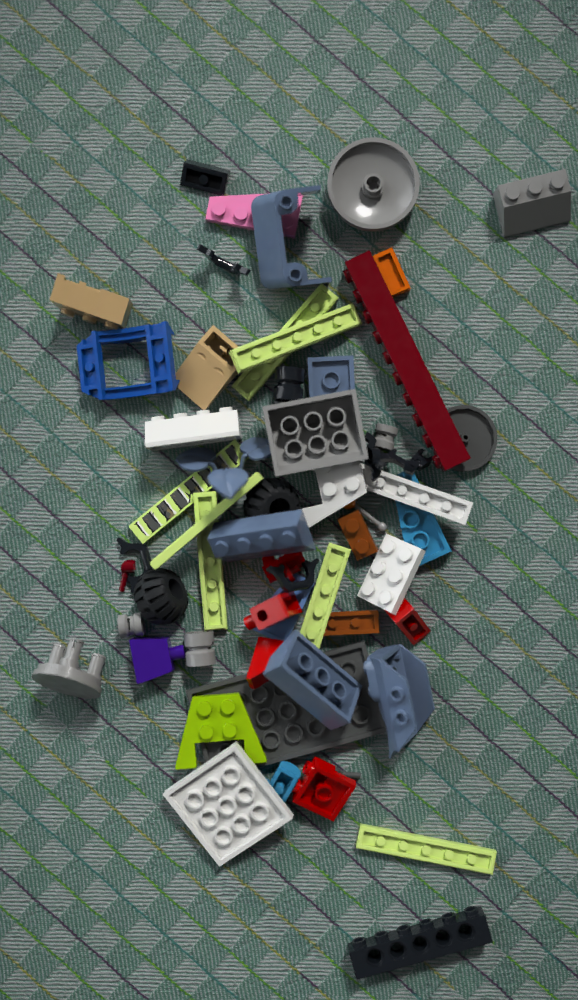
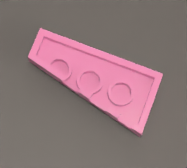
[205,194,303,238]

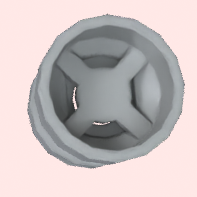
[375,423,399,451]
[118,612,145,638]

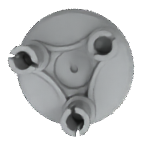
[32,638,106,699]

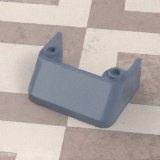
[251,185,332,289]

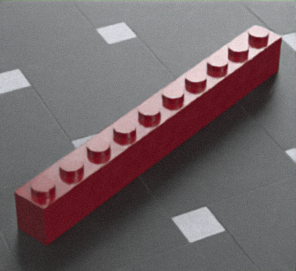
[342,250,471,472]

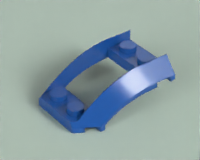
[77,321,180,400]

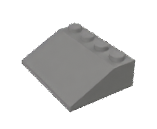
[262,389,369,477]

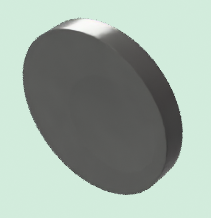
[431,405,497,472]

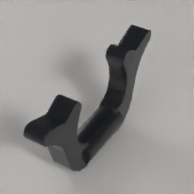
[196,244,251,276]
[117,537,154,593]
[266,559,319,592]

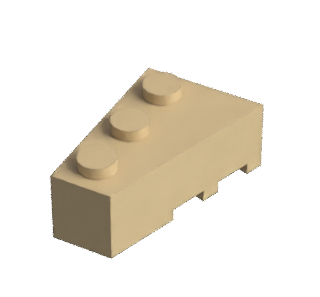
[50,273,133,330]

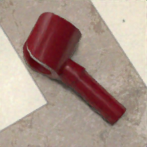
[119,560,136,592]

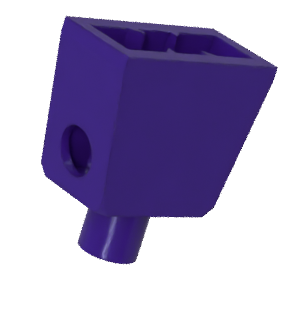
[129,637,186,684]

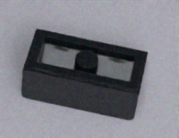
[180,159,230,196]

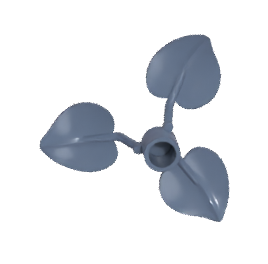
[175,437,271,500]

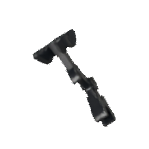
[365,432,432,482]

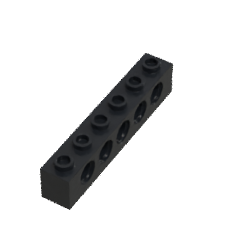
[348,906,493,980]

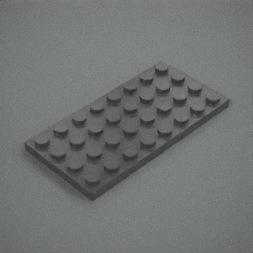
[186,641,387,768]

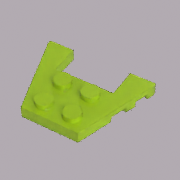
[175,692,267,770]

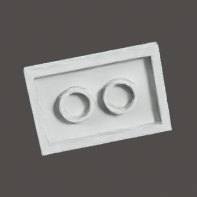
[357,534,426,615]

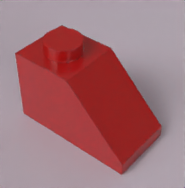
[384,598,431,646]
[246,637,284,689]

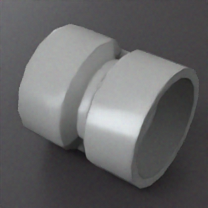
[184,630,216,667]

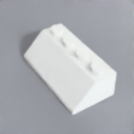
[145,407,242,451]

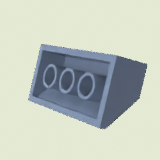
[207,509,316,562]
[263,630,362,730]

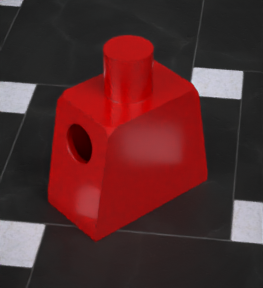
[243,591,303,630]

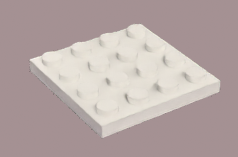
[163,741,294,867]

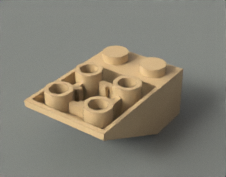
[175,325,238,410]

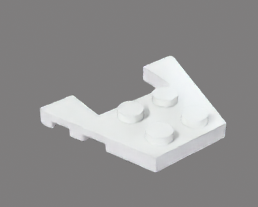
[302,461,367,528]

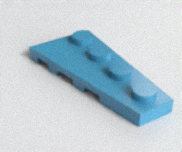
[395,471,452,566]

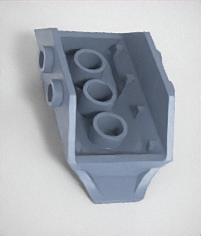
[363,644,435,759]

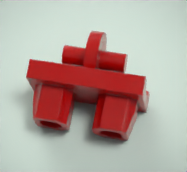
[262,552,305,584]

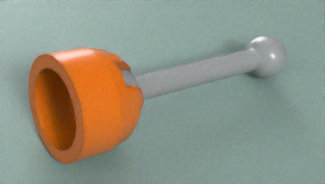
[343,499,387,531]

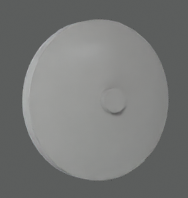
[327,137,420,232]

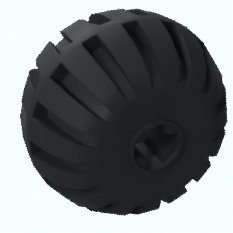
[243,478,300,518]
[134,568,188,625]

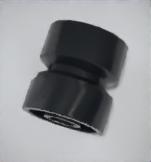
[273,366,305,402]

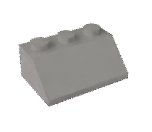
[493,169,571,238]

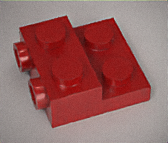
[292,756,356,822]

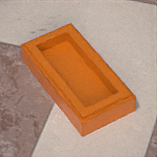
[373,247,411,298]

